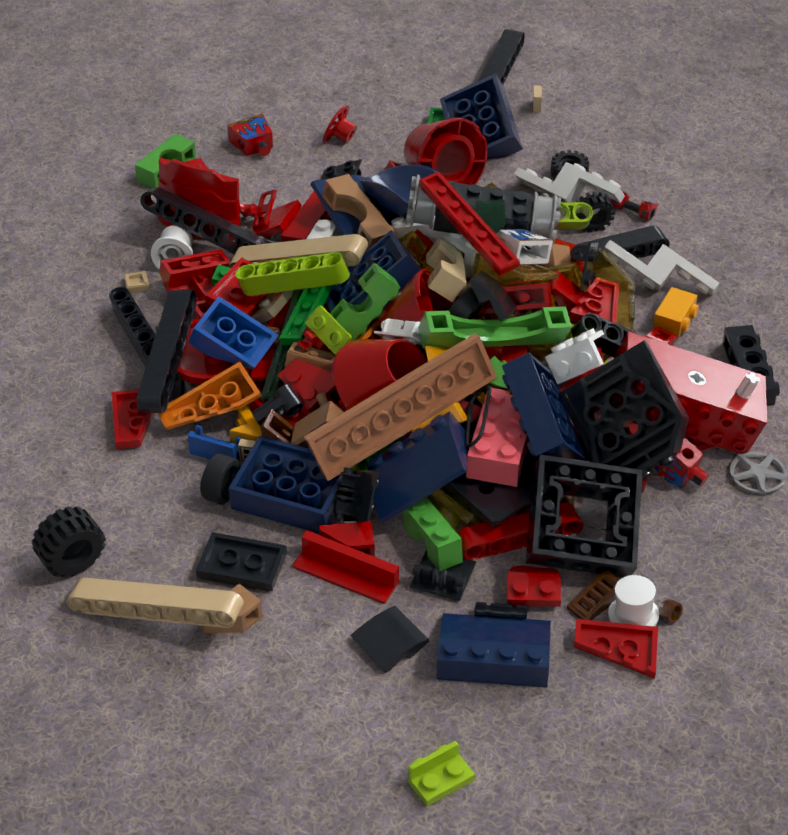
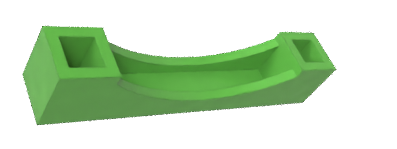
[418,307,572,349]

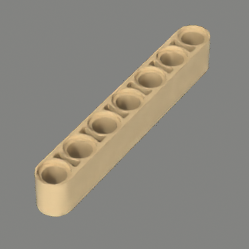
[229,234,368,268]
[66,578,244,628]

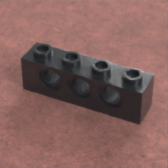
[722,325,780,406]

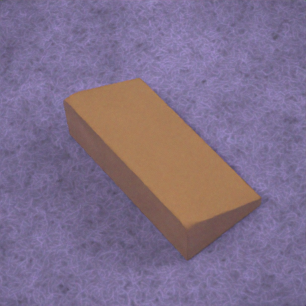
[285,342,335,372]

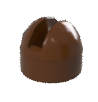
[659,599,683,623]

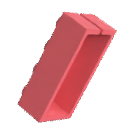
[466,388,530,487]

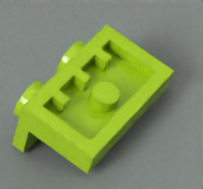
[305,306,352,354]
[408,741,476,807]

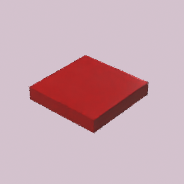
[251,199,302,238]

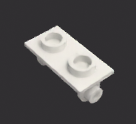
[374,318,422,346]

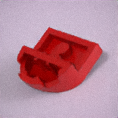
[507,565,561,607]

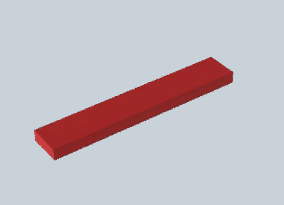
[418,171,520,276]

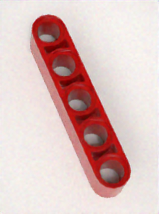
[457,503,583,560]

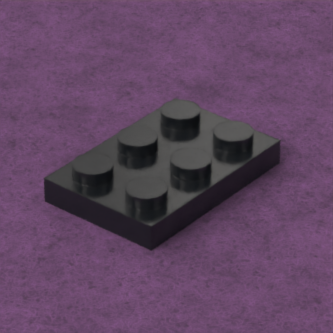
[196,532,287,591]

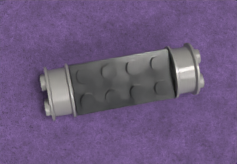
[406,174,561,244]

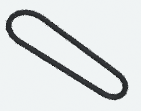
[465,385,492,447]

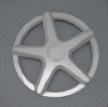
[730,452,787,494]

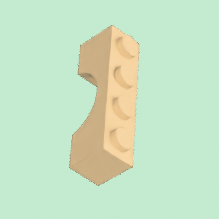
[426,237,467,302]

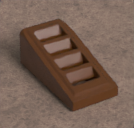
[567,570,619,620]

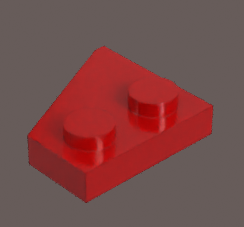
[277,359,336,412]

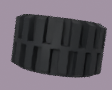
[32,506,106,578]

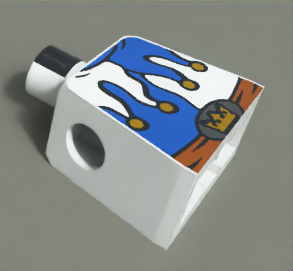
[496,230,553,264]

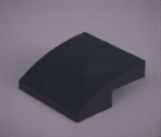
[469,271,517,321]
[350,606,430,673]

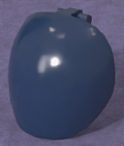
[360,165,437,219]

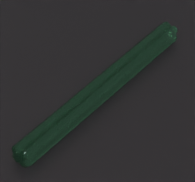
[260,289,303,403]

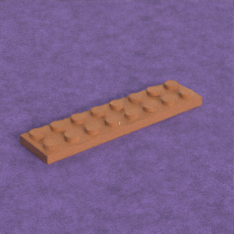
[304,334,497,481]

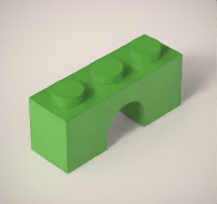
[135,134,196,188]
[330,263,400,341]
[402,497,463,571]

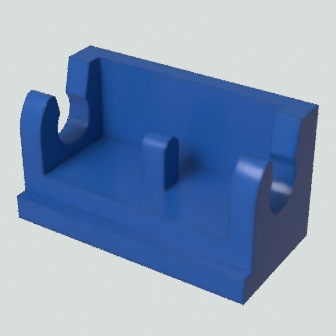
[188,425,242,461]

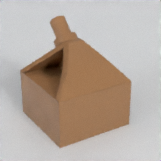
[291,392,344,449]

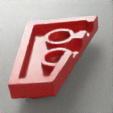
[568,277,619,324]
[111,389,153,449]
[574,619,658,679]

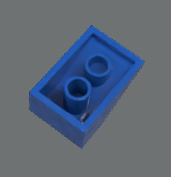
[188,296,279,370]

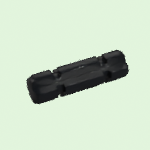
[475,602,528,619]

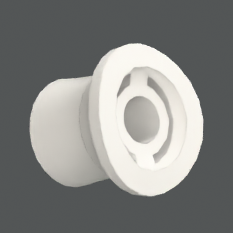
[151,225,193,269]
[608,575,659,626]

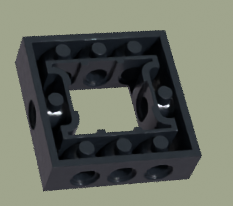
[526,454,642,578]

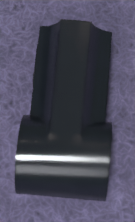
[251,384,304,427]

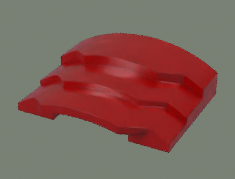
[158,158,240,241]
[159,249,231,320]

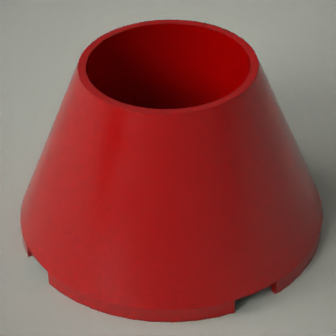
[404,118,487,185]
[380,268,452,360]
[331,339,427,412]

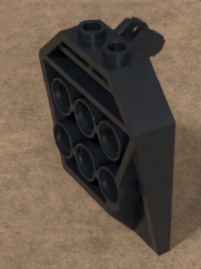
[559,340,689,480]
[437,420,538,527]

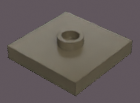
[250,290,296,324]

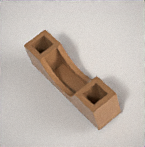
[322,174,395,252]

